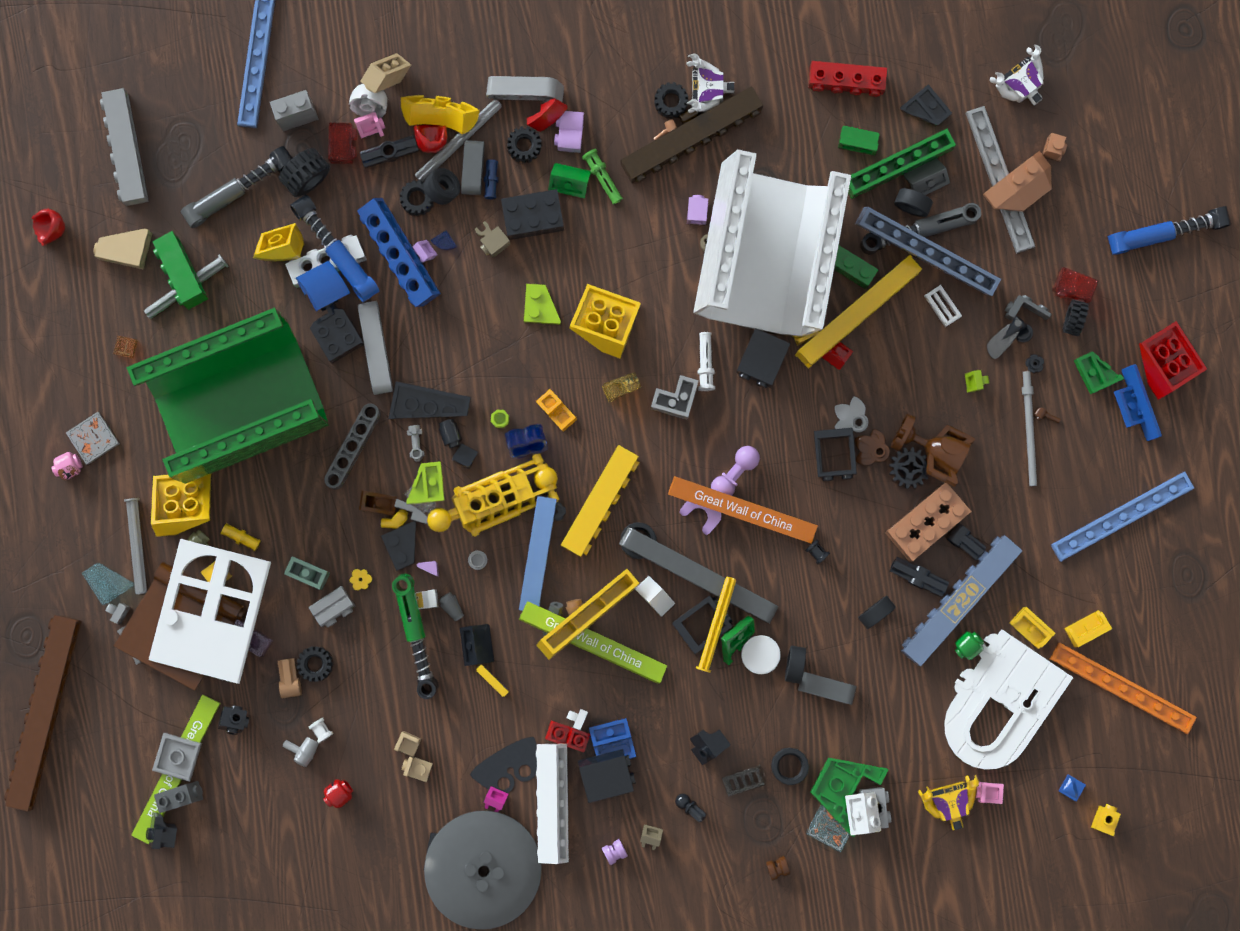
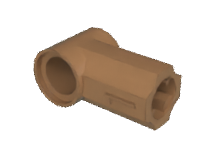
[278,658,302,699]

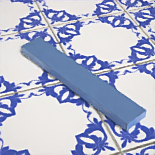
[519,496,557,611]

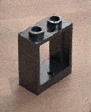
[814,428,857,481]
[672,595,733,654]

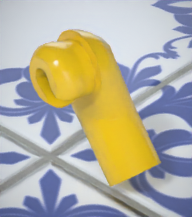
[381,509,408,529]

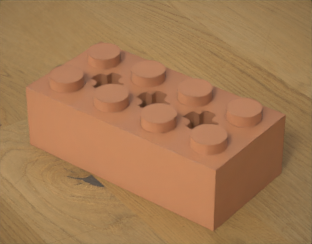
[885,483,972,562]

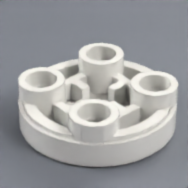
[741,635,780,674]

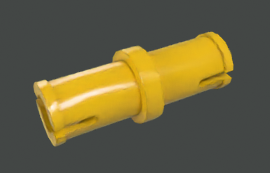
[221,523,261,551]

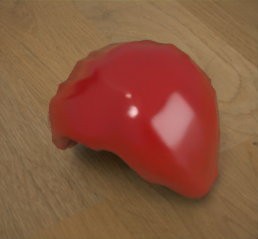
[414,124,448,153]
[32,208,65,246]

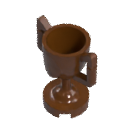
[891,413,975,487]

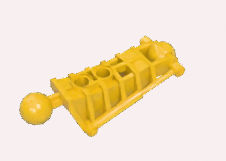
[427,453,560,537]

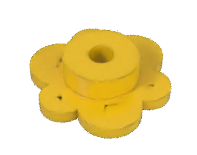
[350,569,372,590]

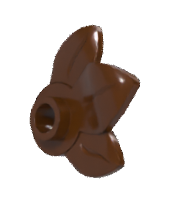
[855,429,890,466]

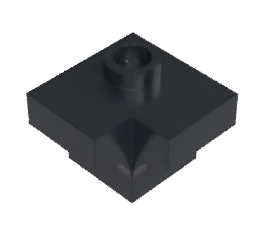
[690,729,731,765]
[146,812,177,849]

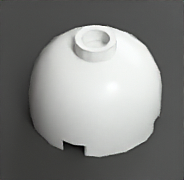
[349,84,387,118]

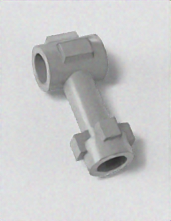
[407,425,425,462]

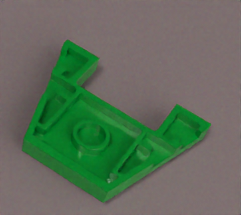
[810,758,889,837]

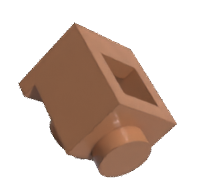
[1042,133,1067,161]

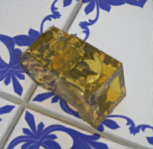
[602,373,641,402]

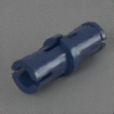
[483,160,499,200]

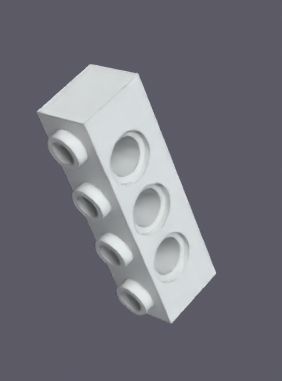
[285,235,367,288]

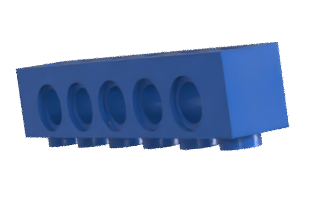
[357,198,441,307]

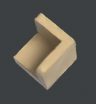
[394,731,422,757]

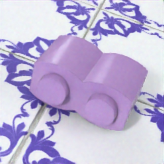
[554,111,584,153]

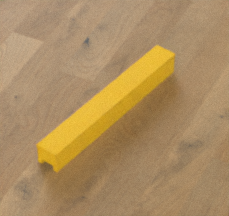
[795,255,922,369]

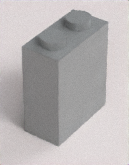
[270,90,319,131]

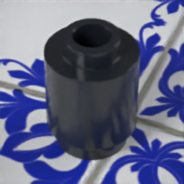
[439,419,462,449]

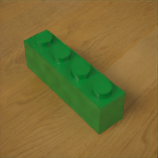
[152,231,208,310]

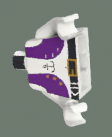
[990,44,1044,105]
[687,54,734,113]

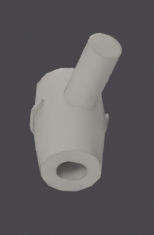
[283,737,319,767]

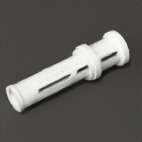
[698,332,715,391]

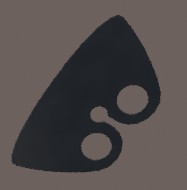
[470,737,537,793]

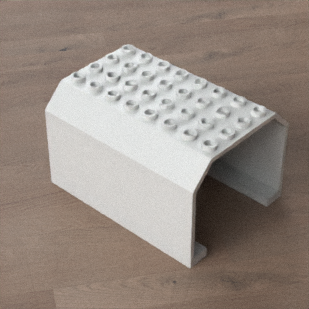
[693,149,851,336]

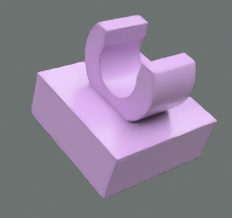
[412,240,437,263]

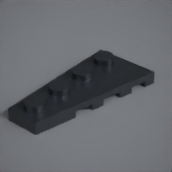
[388,381,471,419]

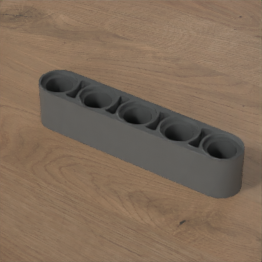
[324,403,381,490]

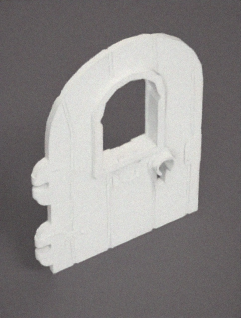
[944,629,1073,769]

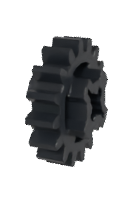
[888,447,929,489]

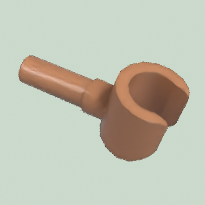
[653,119,677,140]

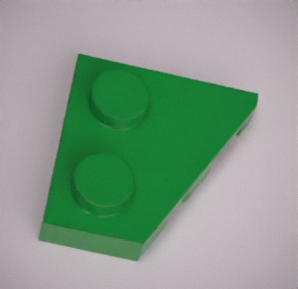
[1074,351,1124,395]
[721,616,755,665]

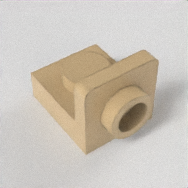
[401,756,433,782]

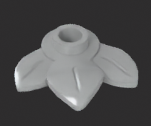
[835,397,868,432]

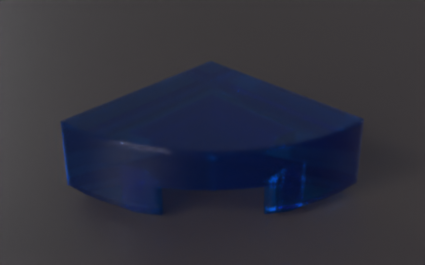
[430,230,457,250]

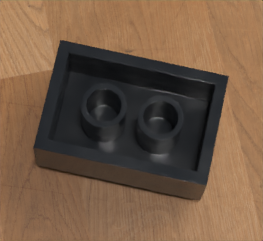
[501,189,564,240]

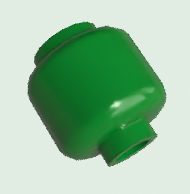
[955,631,984,660]

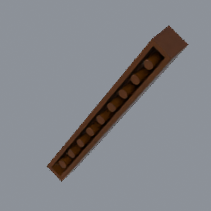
[4,615,81,811]

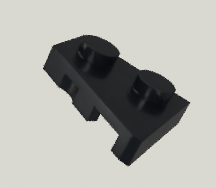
[900,84,952,126]
[381,521,417,571]

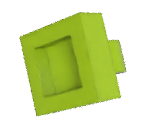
[965,370,989,393]

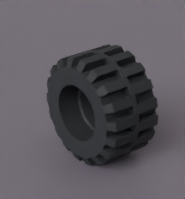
[279,148,330,197]

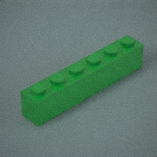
[848,128,956,200]

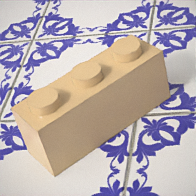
[360,53,411,93]

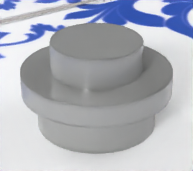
[468,550,487,570]

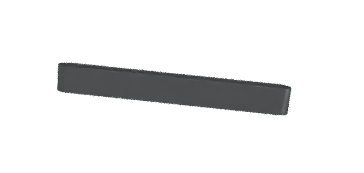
[619,527,779,624]

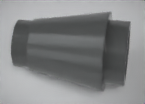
[438,592,464,621]

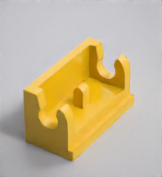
[1009,607,1056,649]
[1064,610,1112,647]

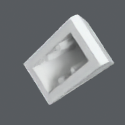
[635,576,675,617]

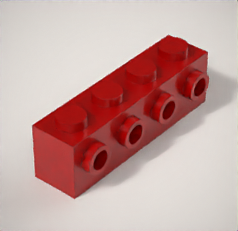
[808,61,887,97]

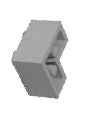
[651,375,699,420]

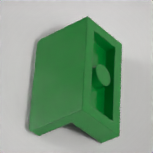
[838,126,879,156]
[548,163,591,198]

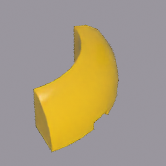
[401,95,480,134]

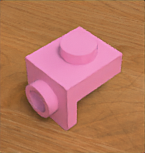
[354,112,385,138]
[975,782,1004,804]

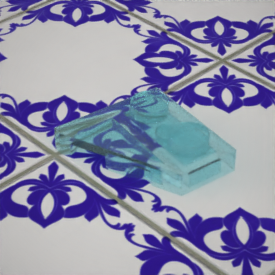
[82,563,134,605]

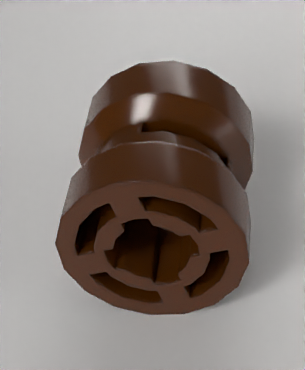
[766,856,790,881]

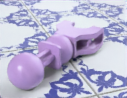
[679,446,760,535]

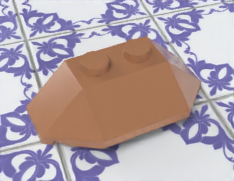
[983,151,1052,212]

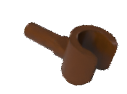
[1033,408,1061,423]

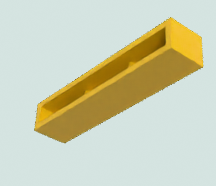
[561,445,640,557]
[537,569,639,660]

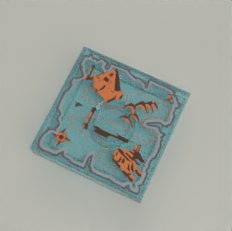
[806,805,850,852]

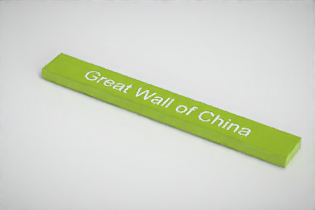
[519,601,667,684]
[131,695,221,844]

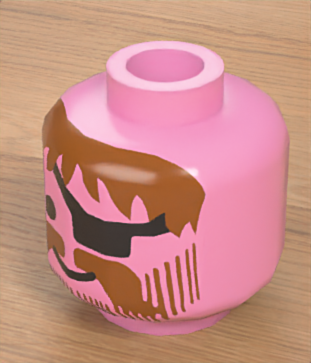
[52,452,83,480]

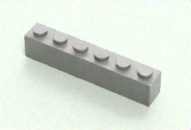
[100,88,149,206]

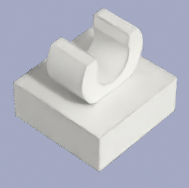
[567,709,588,730]

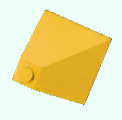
[569,284,641,358]
[151,474,211,537]

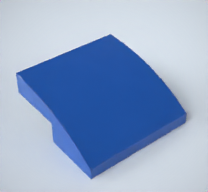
[296,261,350,311]
[589,718,636,759]

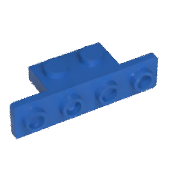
[1114,364,1162,441]

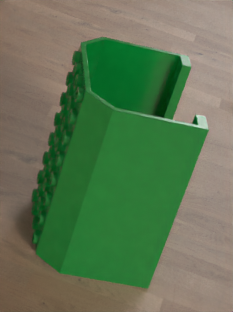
[126,308,329,484]

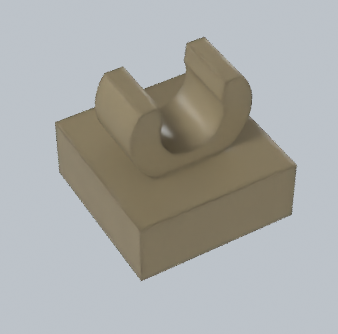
[640,824,663,850]

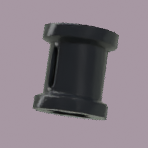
[805,539,830,565]

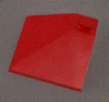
[1139,321,1207,400]

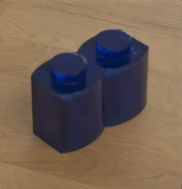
[505,424,548,459]

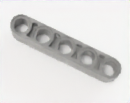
[358,301,393,395]

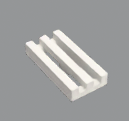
[924,285,962,327]

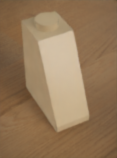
[94,229,152,270]

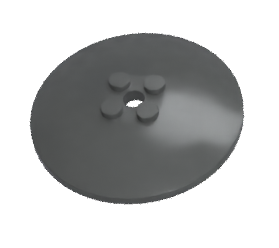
[424,810,542,929]

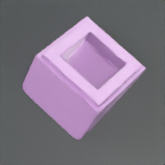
[417,561,439,577]

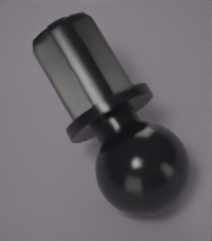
[675,793,707,822]

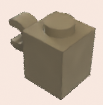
[475,221,511,258]

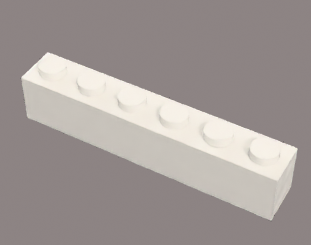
[536,744,569,864]

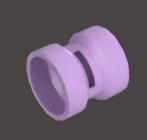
[602,839,628,865]

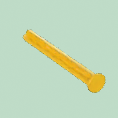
[696,577,736,673]

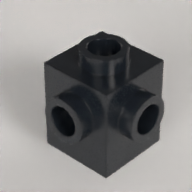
[218,706,249,735]

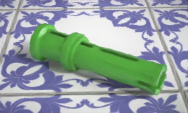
[582,149,623,205]

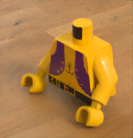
[918,775,979,830]

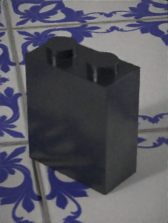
[736,328,790,389]
[578,749,636,803]

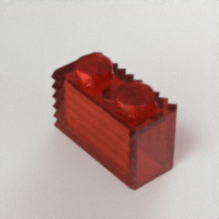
[328,122,357,164]
[1052,267,1099,304]

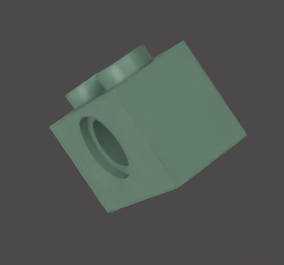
[284,556,330,590]

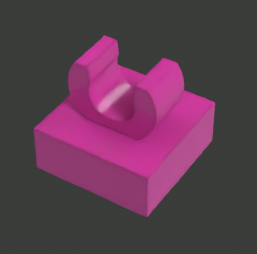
[484,787,508,812]

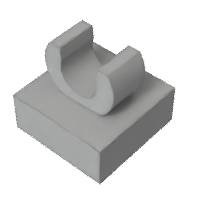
[105,603,131,624]

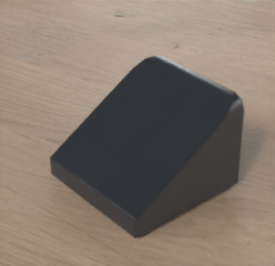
[452,443,478,469]

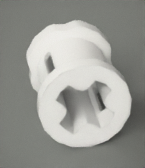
[309,718,333,743]

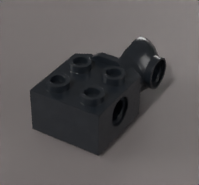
[310,300,364,364]

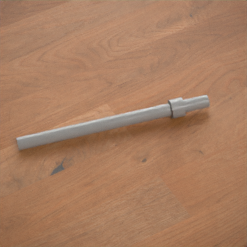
[1022,371,1037,486]

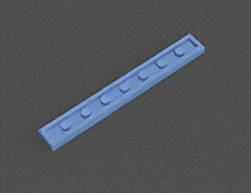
[237,0,275,128]
[1051,472,1194,561]

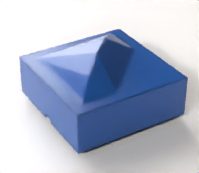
[1058,775,1086,802]

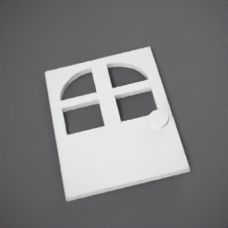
[149,539,271,684]

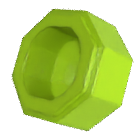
[491,410,509,428]

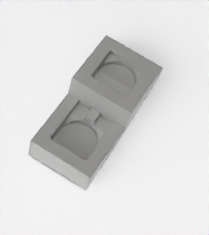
[395,499,428,524]

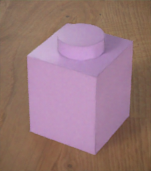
[687,195,708,225]

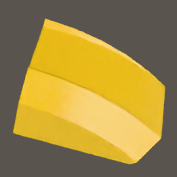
[253,223,304,261]

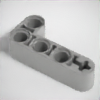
[486,76,564,103]

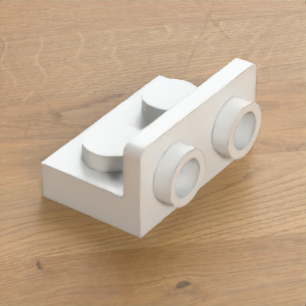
[845,792,881,835]

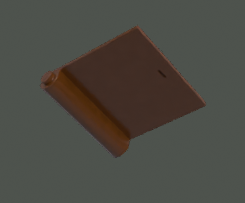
[114,562,246,691]

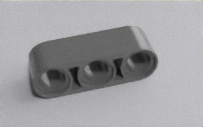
[461,140,485,195]
[798,672,857,705]

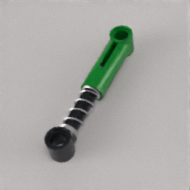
[392,574,439,699]

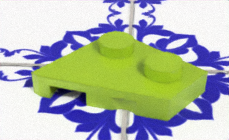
[524,284,561,325]
[406,462,445,505]

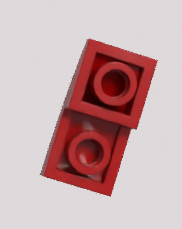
[527,98,567,132]
[545,720,590,752]

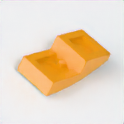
[536,389,577,432]

